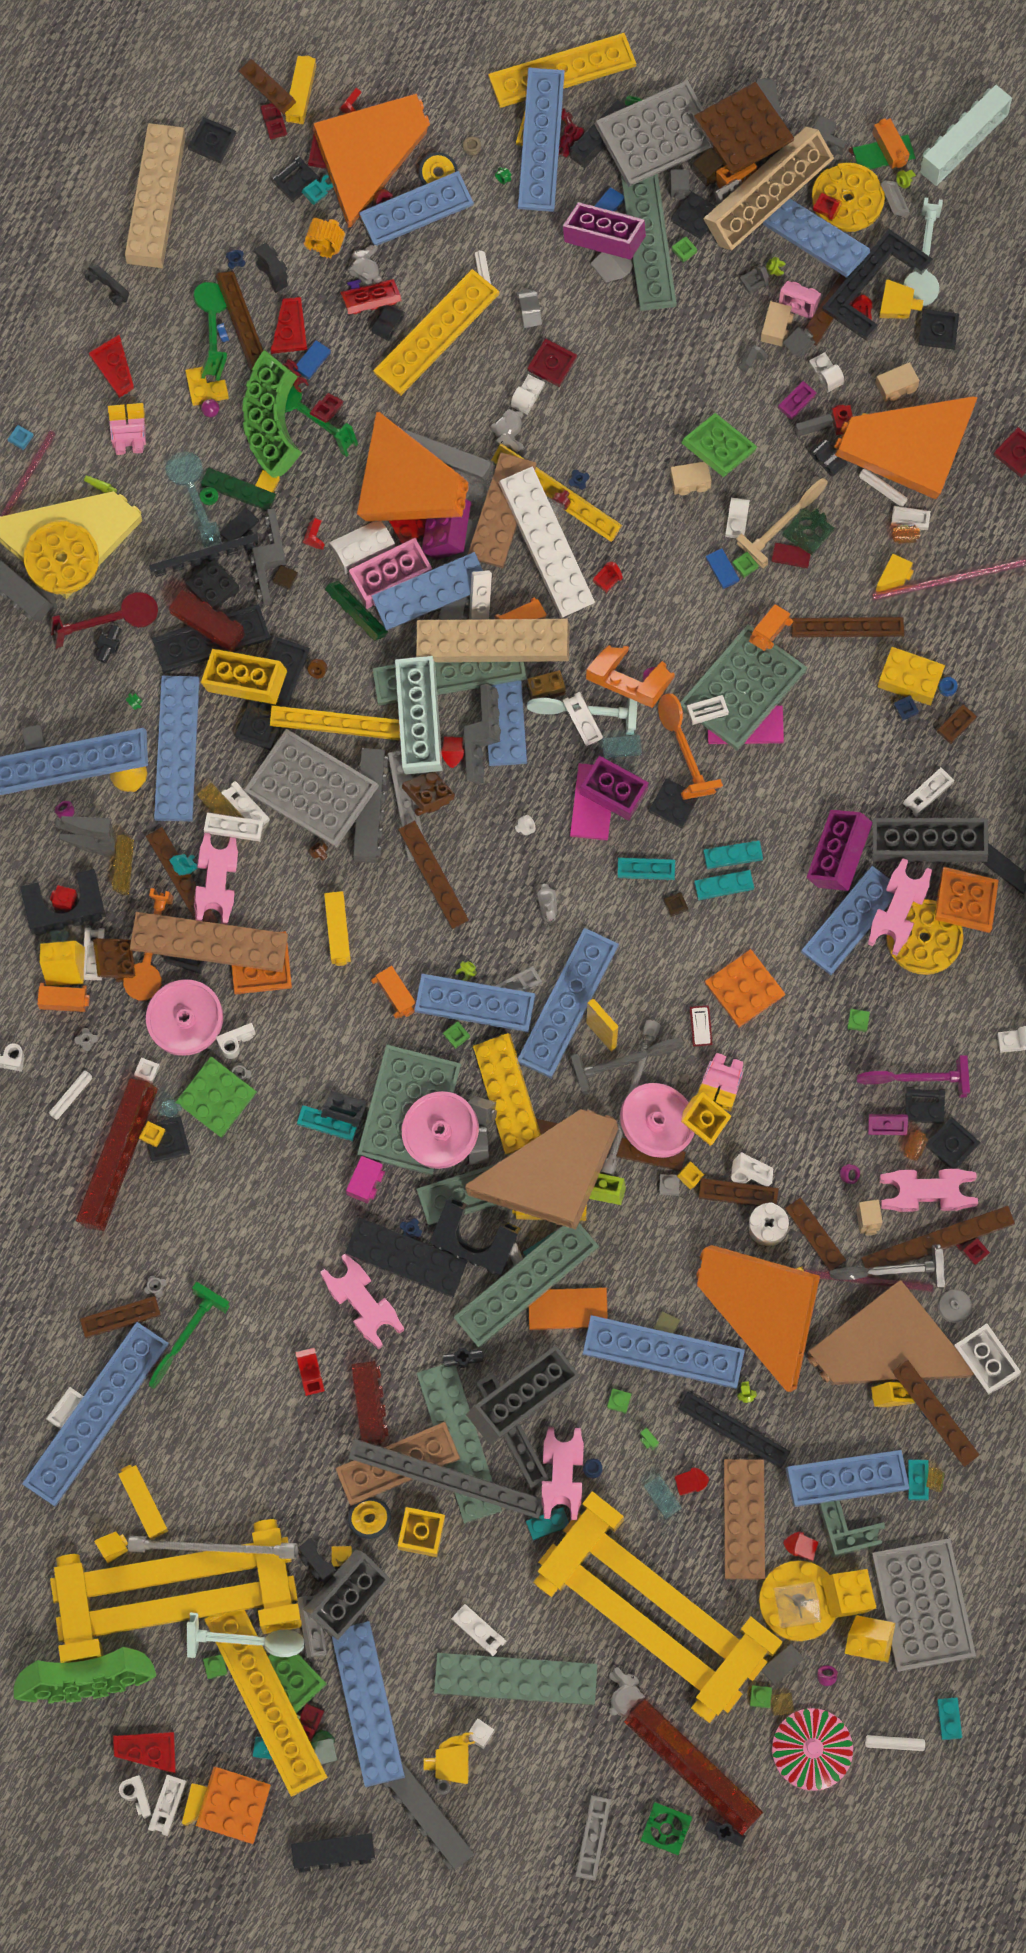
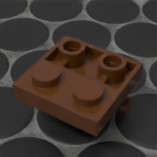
[402,772,455,816]
[93,938,136,982]

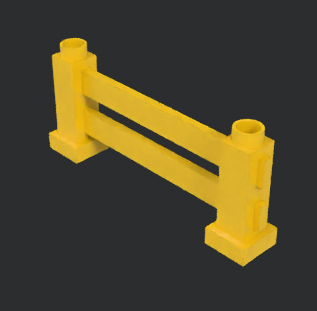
[533,1491,783,1723]
[50,1519,302,1663]

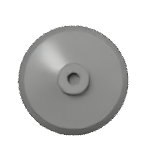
[938,1289,972,1323]

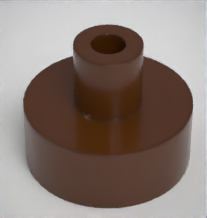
[308,659,328,679]
[308,840,328,861]

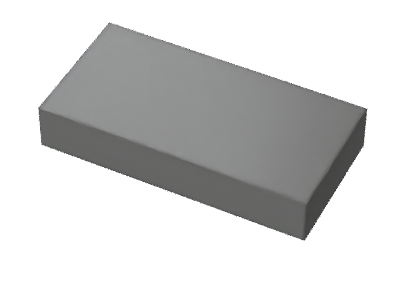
[881,180,909,216]

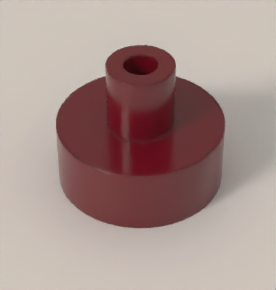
[374,189,393,205]
[551,490,571,510]

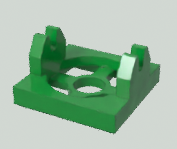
[641,1802,692,1856]

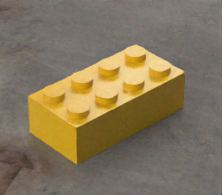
[201,649,287,704]

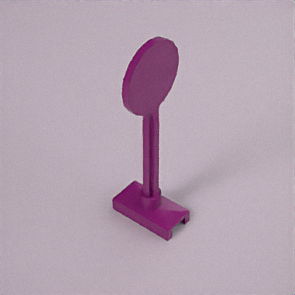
[856,1055,970,1098]

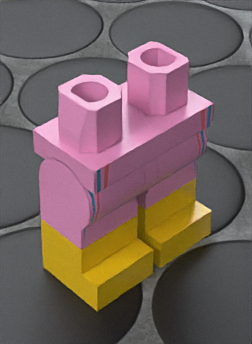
[108,403,146,455]
[697,1053,743,1111]

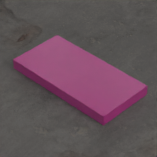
[708,706,784,744]
[570,763,611,841]

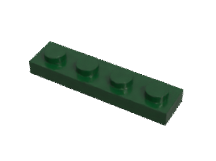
[201,468,277,512]
[325,580,388,641]

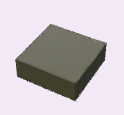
[654,1311,680,1334]

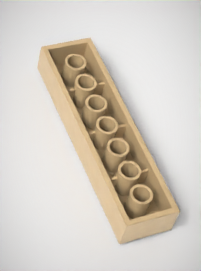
[125,123,186,268]
[703,127,834,251]
[416,619,570,662]

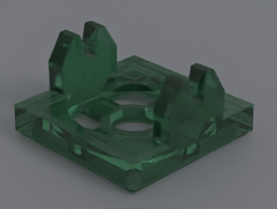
[782,508,835,555]

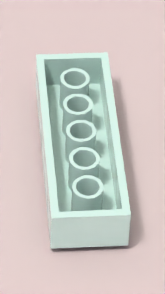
[920,85,1012,186]
[395,656,443,774]

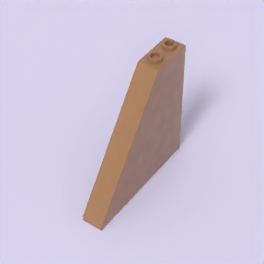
[465,1109,619,1230]
[807,1280,974,1385]

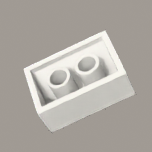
[329,521,395,574]
[954,1324,1021,1394]

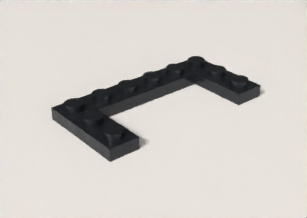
[822,229,933,341]

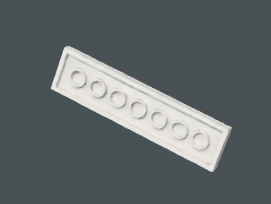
[498,466,595,618]

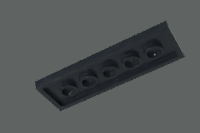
[149,533,259,578]
[152,604,271,674]
[235,636,311,751]
[344,1217,468,1298]

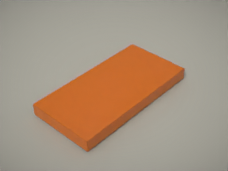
[529,1288,608,1330]

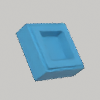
[8,425,34,450]

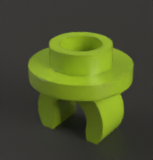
[896,170,916,189]
[766,257,786,276]
[455,961,477,981]
[737,1381,757,1403]

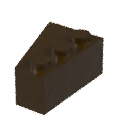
[692,148,725,187]

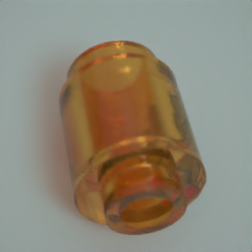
[892,524,920,544]
[903,1130,928,1161]

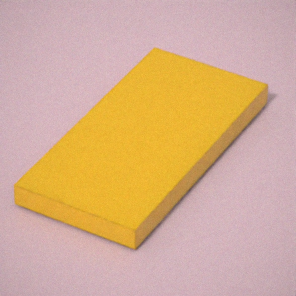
[586,999,618,1052]

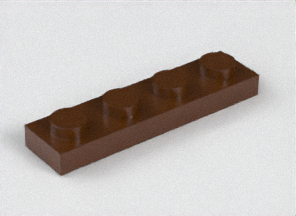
[239,59,296,115]
[699,1178,779,1206]
[785,1198,846,1272]
[80,1296,161,1338]

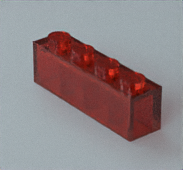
[169,590,245,652]
[352,1361,389,1444]

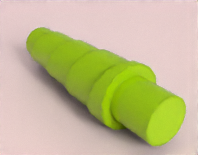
[84,475,117,493]

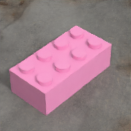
[349,538,432,609]

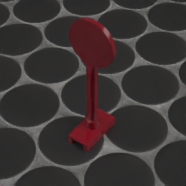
[50,592,158,649]

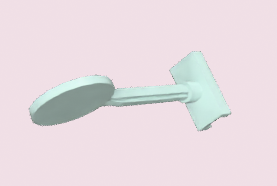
[903,198,943,306]
[527,698,637,735]
[187,1613,304,1658]

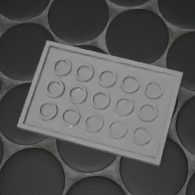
[594,80,713,187]
[244,729,379,848]
[872,1538,976,1672]

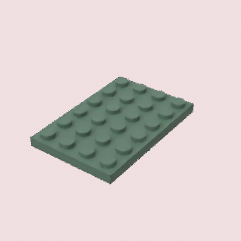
[680,624,807,751]
[357,1044,461,1175]

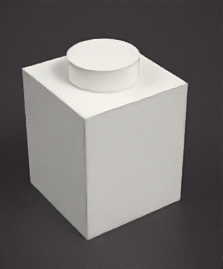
[469,1718,495,1749]

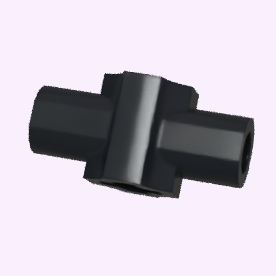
[96,625,122,664]
[443,1348,483,1368]
[704,1818,746,1847]

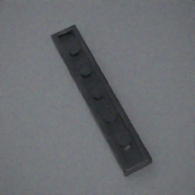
[982,843,1026,895]
[678,1392,791,1469]

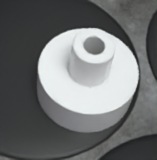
[515,815,535,835]

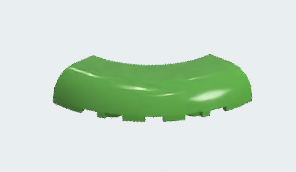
[243,350,302,478]
[14,1647,156,1703]

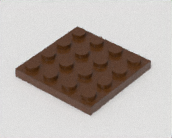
[694,82,794,175]

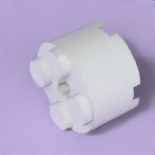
[749,1203,789,1246]

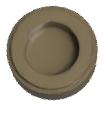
[463,137,481,155]

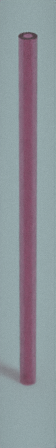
[0,431,56,517]
[872,559,1026,601]
[791,1267,933,1292]

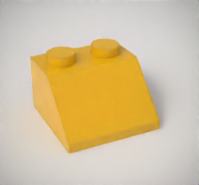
[40,941,85,986]
[681,1092,731,1146]
[845,1615,896,1663]

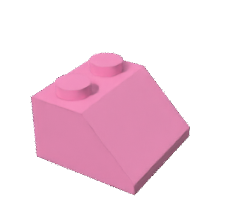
[779,281,821,319]

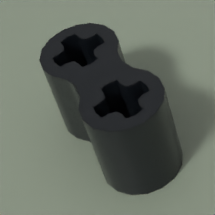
[372,305,405,341]
[810,439,847,476]

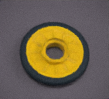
[418,152,458,185]
[348,1498,391,1539]

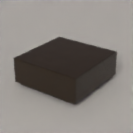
[273,565,298,590]
[663,892,688,917]

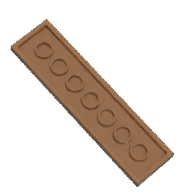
[130,912,288,972]

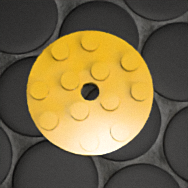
[812,163,885,232]
[24,521,99,594]
[886,899,963,975]
[759,1561,836,1642]

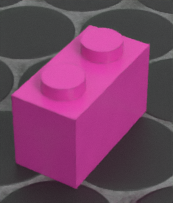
[346,1156,385,1204]

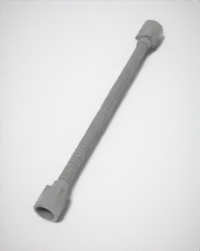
[600,1020,661,1176]
[128,1536,298,1559]

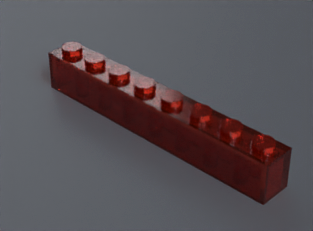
[76,1078,158,1232]
[624,1699,763,1835]

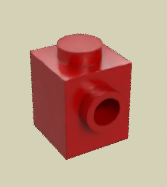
[831,405,853,435]
[50,885,78,912]

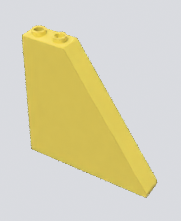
[0,491,142,599]

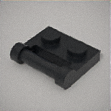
[271,156,320,202]
[905,1087,945,1124]
[321,1091,368,1128]

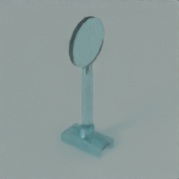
[166,452,222,549]

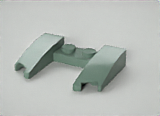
[818,1501,885,1558]

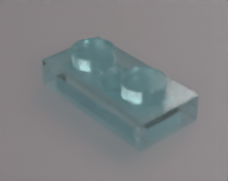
[602,735,642,758]
[644,1475,682,1520]

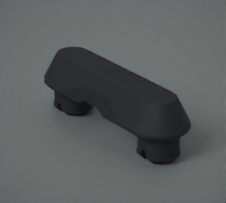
[85,265,129,306]

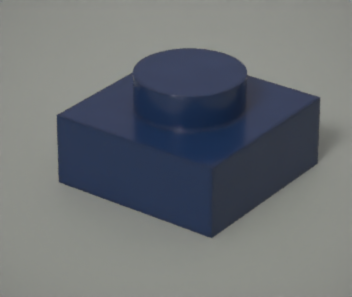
[893,695,919,721]

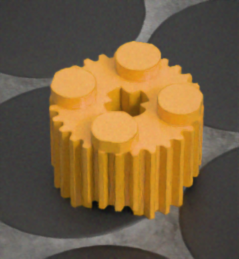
[304,218,345,258]

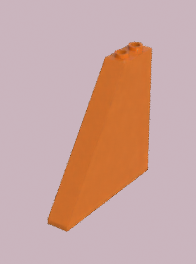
[313,94,430,228]
[834,396,977,499]
[357,412,469,521]
[696,1245,820,1392]

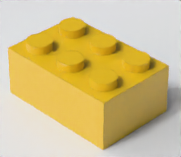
[878,647,945,706]

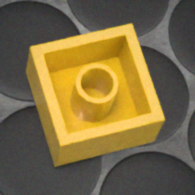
[398,1507,445,1557]
[822,1569,876,1619]

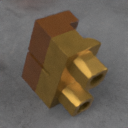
[527,670,566,700]

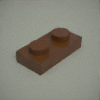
[937,704,977,744]

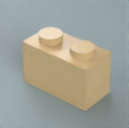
[761,301,794,346]
[875,362,920,402]
[670,462,711,495]
[856,1200,883,1236]

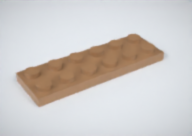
[468,453,537,568]
[335,1422,460,1506]
[724,1459,765,1580]

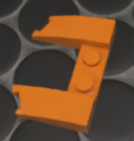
[586,645,675,708]

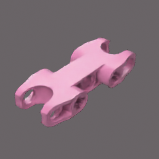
[194,833,238,925]
[868,858,932,956]
[880,1169,978,1212]
[320,1255,404,1350]
[541,1427,584,1520]

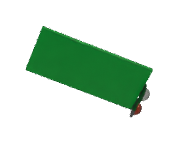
[848,135,916,170]

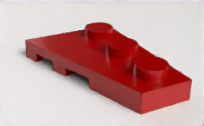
[270,297,307,354]
[89,335,134,398]
[113,1732,176,1774]

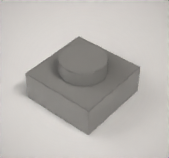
[659,1174,680,1196]

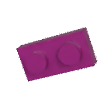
[778,381,817,420]
[868,1114,908,1135]

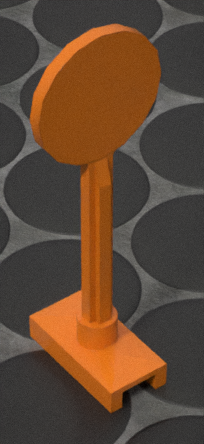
[658,693,723,800]
[123,888,174,1001]

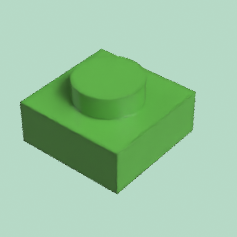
[672,237,697,262]
[732,552,759,578]
[848,1009,870,1032]
[443,1022,470,1049]
[607,1389,631,1414]
[640,1428,659,1451]
[203,1654,228,1679]
[750,1685,772,1709]

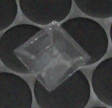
[774,1582,821,1628]

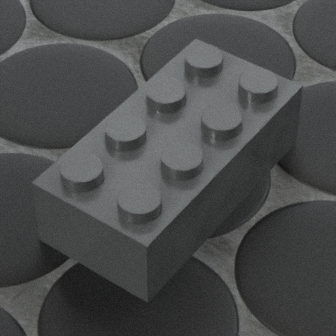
[303,1549,391,1640]

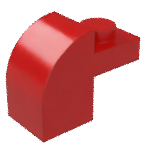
[295,1348,325,1396]

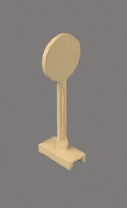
[736,478,828,569]

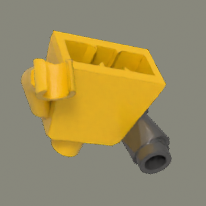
[424,1732,475,1795]

